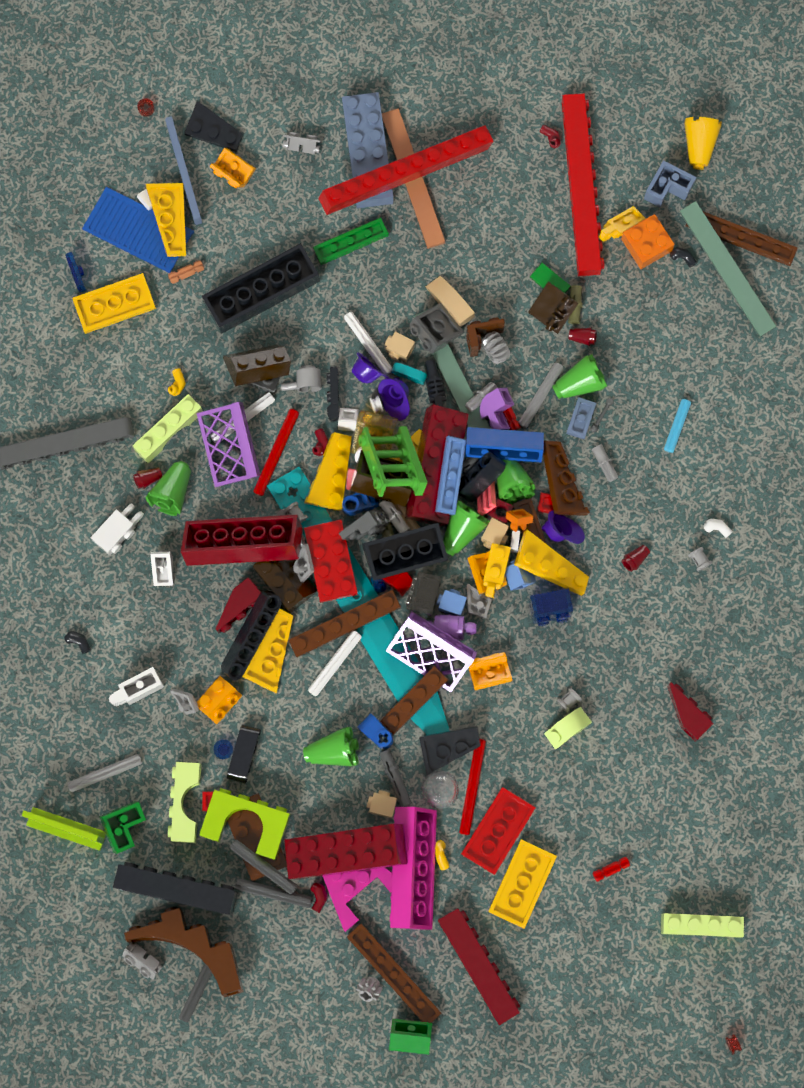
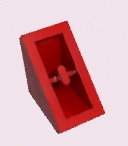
[382,572,414,597]

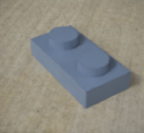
[566,397,596,439]

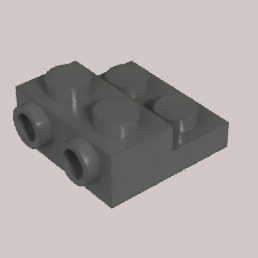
[409,303,464,354]
[339,511,390,541]

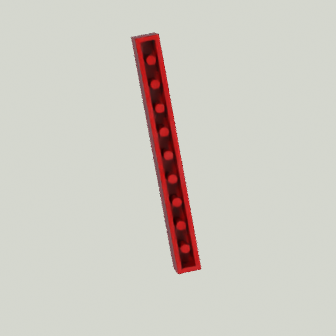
[561,93,604,276]
[318,125,493,215]

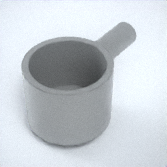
[281,365,322,392]

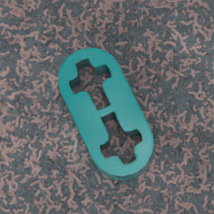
[391,362,427,385]

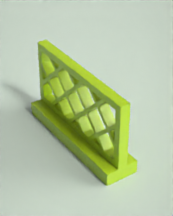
[22,807,106,851]

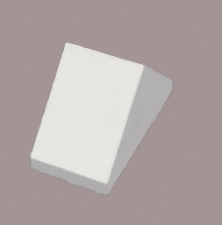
[151,551,173,586]

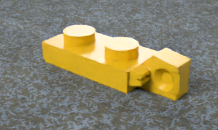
[598,206,646,242]
[483,543,511,598]

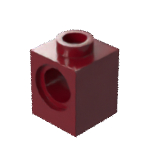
[485,498,514,525]

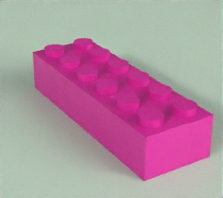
[390,807,437,930]

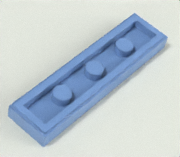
[435,436,466,515]

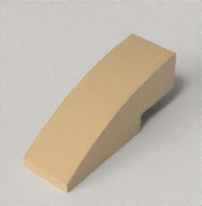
[425,276,475,327]

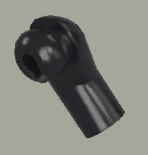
[670,247,697,268]
[64,631,91,654]

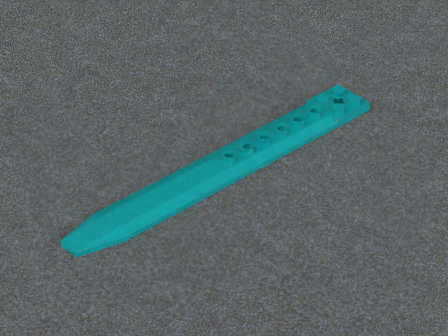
[267,466,450,735]

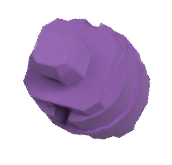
[428,614,477,641]

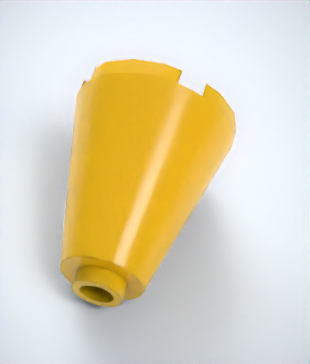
[684,117,722,170]

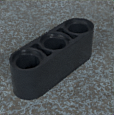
[458,452,506,502]
[227,724,261,784]

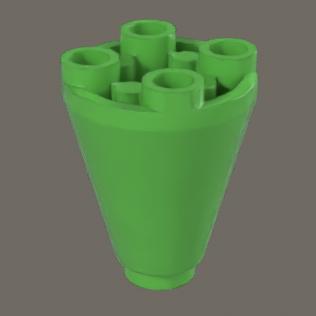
[552,354,607,399]
[497,460,535,505]
[443,500,490,556]
[303,727,359,767]

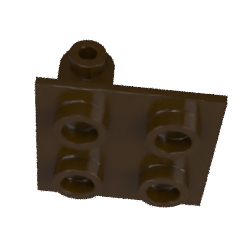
[528,282,579,334]

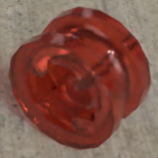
[137,98,155,117]
[725,1034,742,1055]

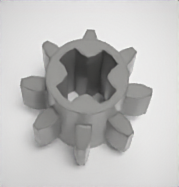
[356,977,383,1002]

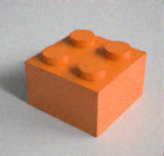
[621,214,675,269]

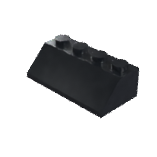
[362,523,448,581]

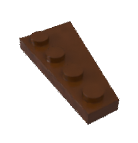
[543,441,590,516]

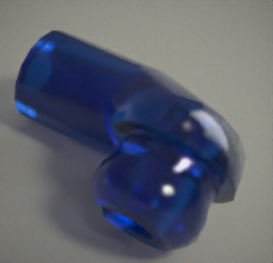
[371,577,387,593]

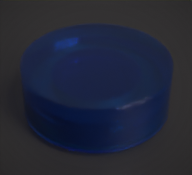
[213,740,233,760]

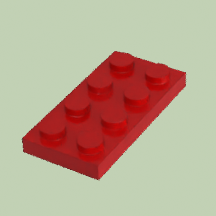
[304,519,358,603]
[461,787,536,875]

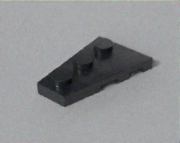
[184,101,243,152]
[419,726,481,775]

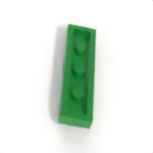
[313,218,389,265]

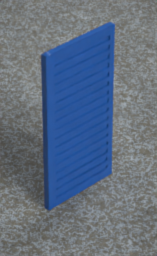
[82,187,194,273]

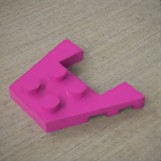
[323,868,392,932]

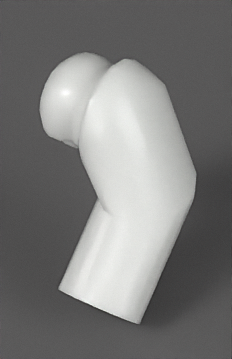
[703,519,733,538]

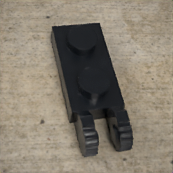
[327,367,339,422]

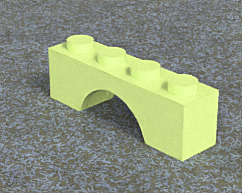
[133,394,203,463]
[168,762,201,843]
[661,913,744,938]

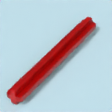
[253,409,299,496]
[459,739,486,835]

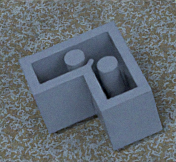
[644,160,696,207]

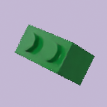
[389,1019,432,1055]

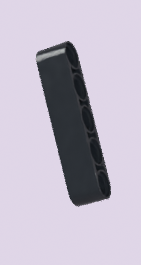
[221,590,282,680]

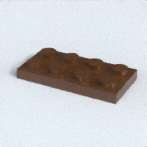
[227,793,287,882]

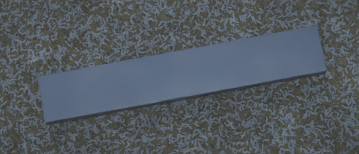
[165,116,202,225]

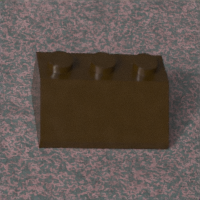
[223,345,291,387]
[350,450,412,507]
[253,560,318,614]

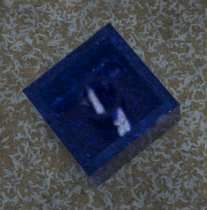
[529,588,573,626]

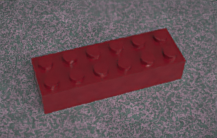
[405,404,469,527]
[181,514,303,566]
[284,824,407,879]

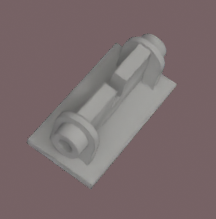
[282,131,322,154]
[122,942,163,980]

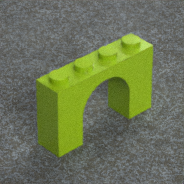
[199,788,291,860]

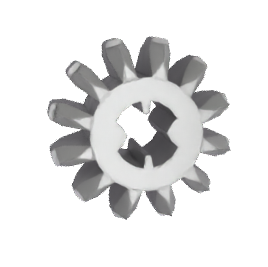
[481,331,510,364]

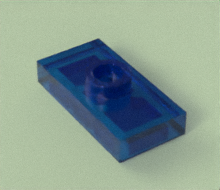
[65,252,86,293]

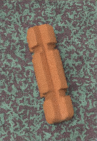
[168,260,204,284]

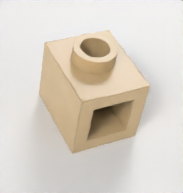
[385,332,415,362]
[481,518,509,550]
[367,790,397,818]

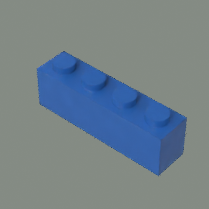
[465,427,544,462]

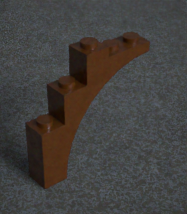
[124,907,244,998]

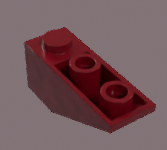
[216,577,261,634]
[667,682,714,742]

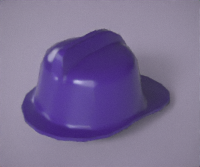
[352,352,390,384]
[378,378,410,421]
[542,510,585,544]

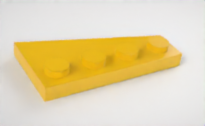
[146,183,186,257]
[304,432,352,511]
[514,530,589,596]
[242,609,293,693]

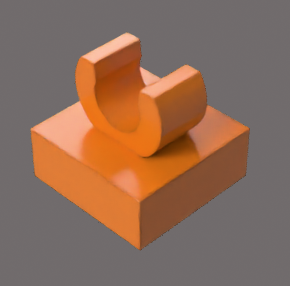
[506,509,533,532]

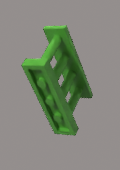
[358,426,428,497]

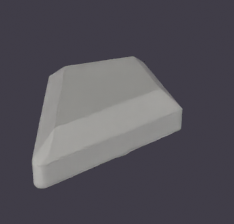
[293,544,314,582]
[467,584,492,618]
[170,689,199,715]

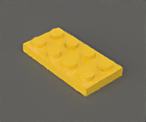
[72,273,156,334]
[488,840,557,929]

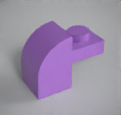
[480,388,514,430]

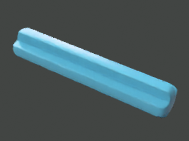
[664,399,691,453]

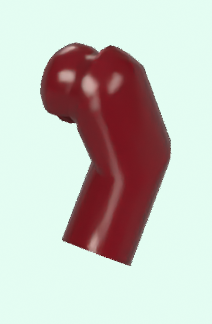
[540,124,561,149]
[312,428,328,456]
[311,883,328,913]

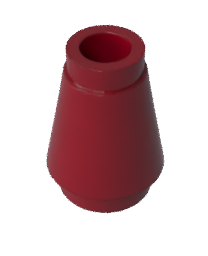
[569,327,597,346]
[133,467,162,489]
[622,545,650,572]

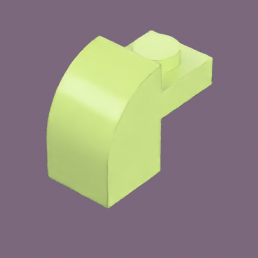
[544,707,592,749]

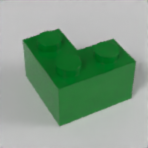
[99,801,146,854]

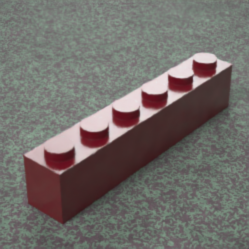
[437,908,521,1025]

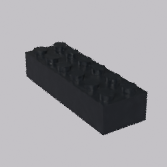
[202,243,320,334]
[113,862,238,916]

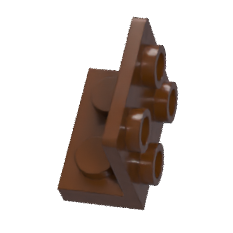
[466,317,505,357]

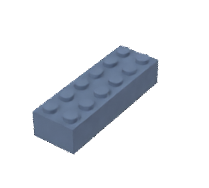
[342,92,393,209]

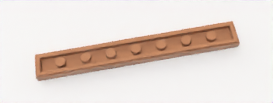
[382,108,445,249]

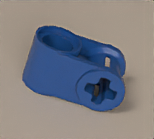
[342,493,380,516]
[357,713,393,749]

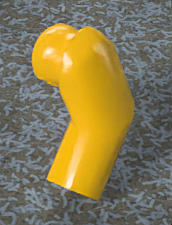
[168,368,186,396]
[435,840,449,870]

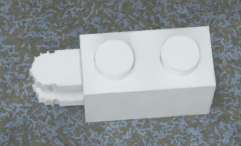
[91,504,144,556]
[109,667,164,706]

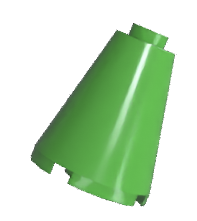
[146,461,191,516]

